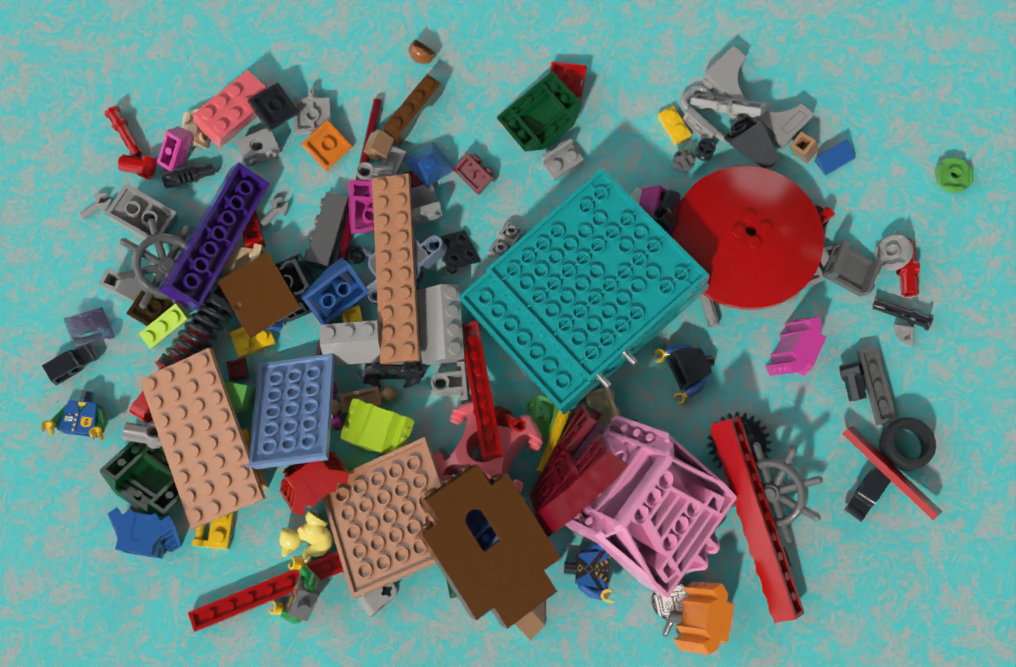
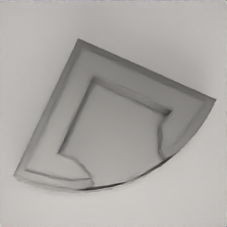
[893,324,914,347]

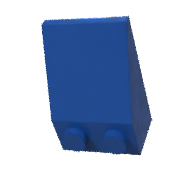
[301,258,368,325]

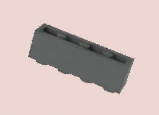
[304,192,349,270]

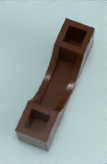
[383,74,443,146]

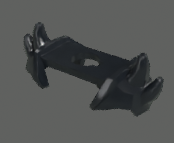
[358,362,426,389]

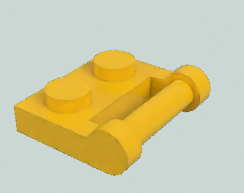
[191,512,235,550]

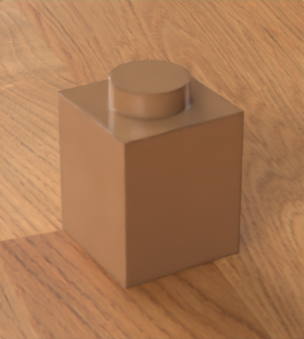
[363,129,394,161]
[790,132,819,164]

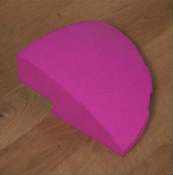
[348,179,374,233]

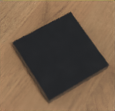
[247,83,300,132]

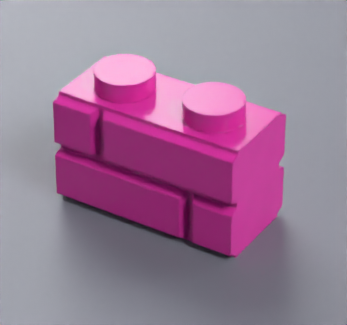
[157,126,193,171]

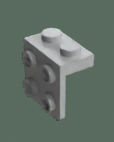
[411,185,442,225]

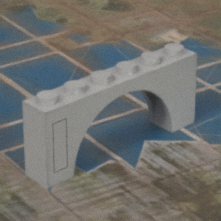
[702,46,815,150]

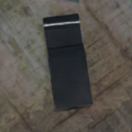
[41,341,100,386]
[844,467,891,522]

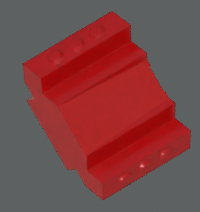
[280,451,349,515]

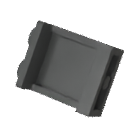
[823,240,882,297]

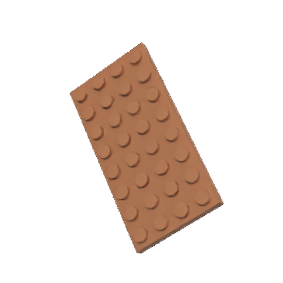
[139,348,266,529]

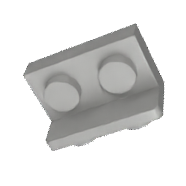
[541,139,584,181]

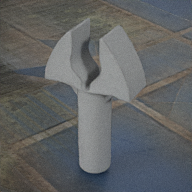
[79,193,113,219]
[259,197,289,227]

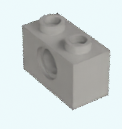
[235,128,281,167]

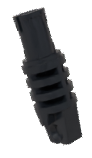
[162,163,215,189]

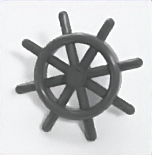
[116,218,191,309]
[730,442,823,543]

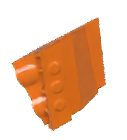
[673,581,735,655]

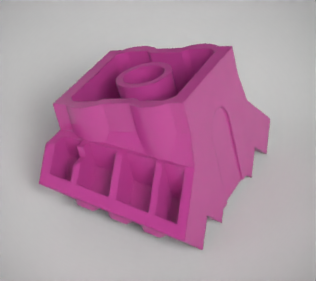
[766,317,827,376]

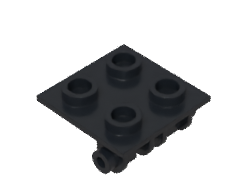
[435,230,481,274]

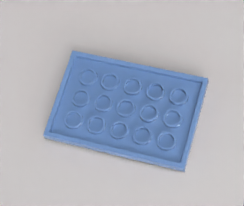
[248,353,335,470]

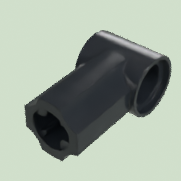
[653,190,681,230]
[839,361,867,402]

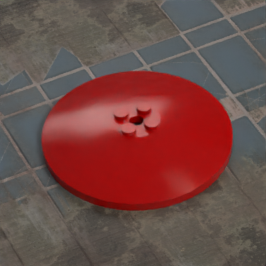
[672,166,824,310]

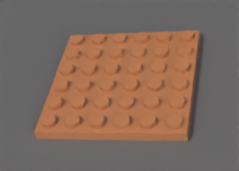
[323,437,443,599]

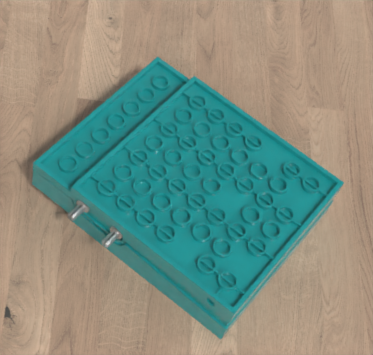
[458,168,709,416]

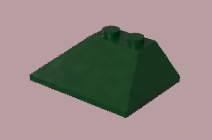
[496,71,582,152]
[99,441,180,516]

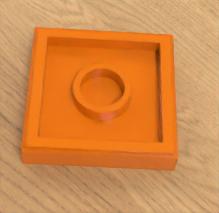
[301,119,353,171]

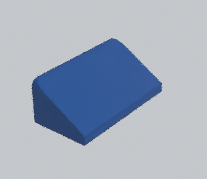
[815,139,855,176]

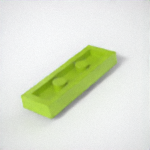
[139,301,191,349]

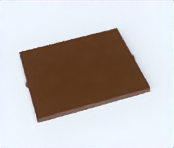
[217,251,301,338]

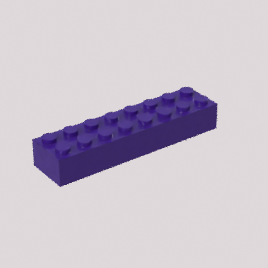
[159,162,270,311]

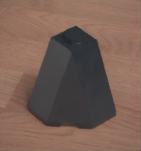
[723,115,780,168]

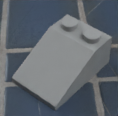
[105,183,177,247]

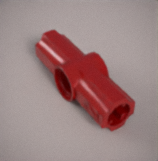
[896,238,920,297]

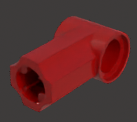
[118,154,158,179]

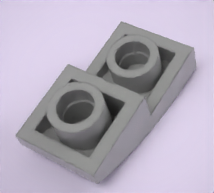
[487,221,524,260]

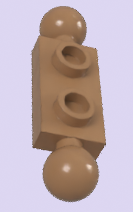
[332,386,397,415]

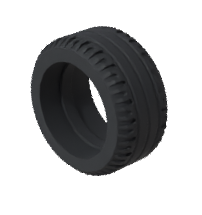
[879,417,936,471]

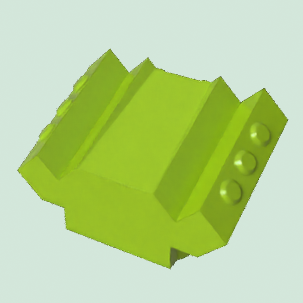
[340,398,415,456]

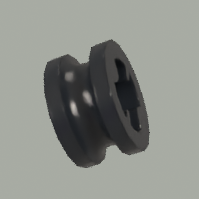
[347,245,365,264]

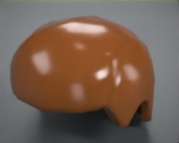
[408,39,436,65]

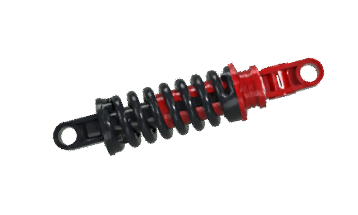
[129,272,236,423]

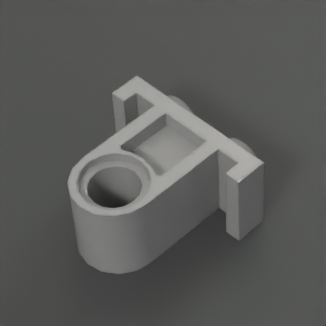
[431,361,471,404]

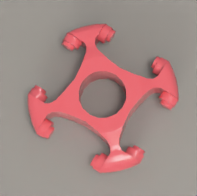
[433,401,543,494]

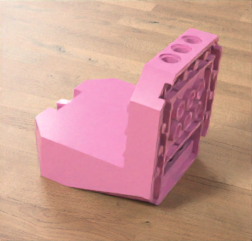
[564,415,737,598]

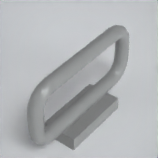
[680,85,741,143]

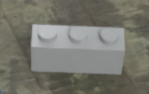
[319,320,380,366]

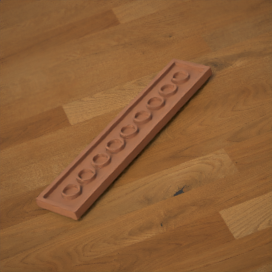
[372,173,420,365]

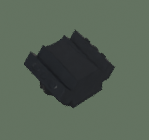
[275,254,315,322]

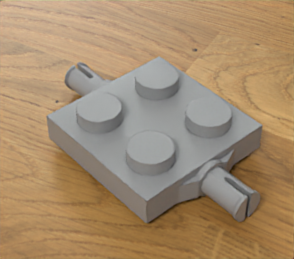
[293,87,331,136]

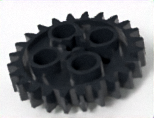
[706,412,772,468]

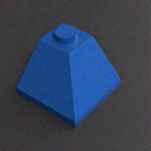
[404,143,455,187]

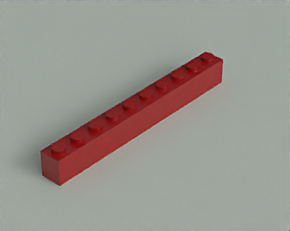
[710,416,805,623]

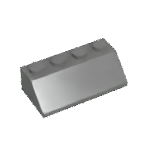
[417,284,464,365]

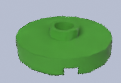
[935,157,974,193]

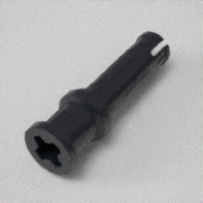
[872,298,934,331]

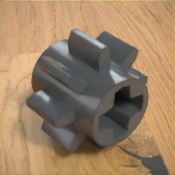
[672,149,695,172]

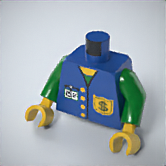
[41,391,109,440]

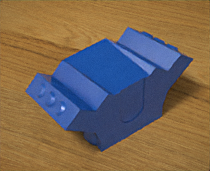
[107,507,182,559]

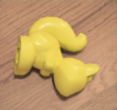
[279,510,333,563]

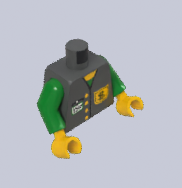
[268,557,320,624]

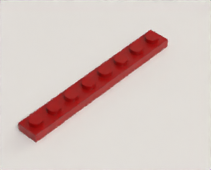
[462,321,504,461]
[188,552,344,632]

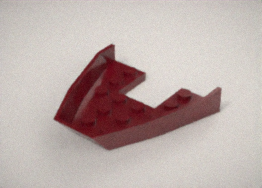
[530,402,628,537]

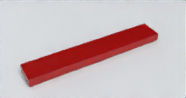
[843,426,943,520]

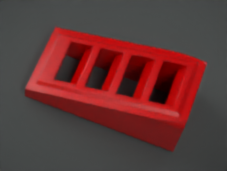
[242,211,266,249]

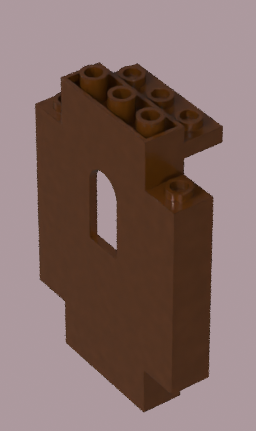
[417,463,560,629]

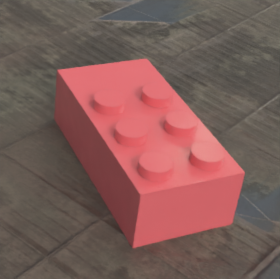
[194,69,267,148]

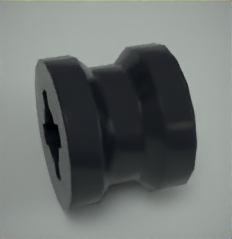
[695,138,716,161]

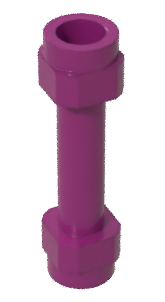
[331,382,344,431]

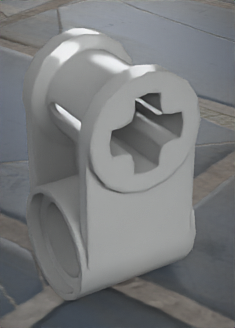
[358,583,398,618]

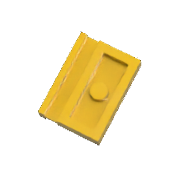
[229,327,276,358]

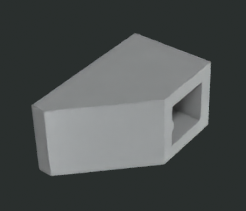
[98,268,142,302]

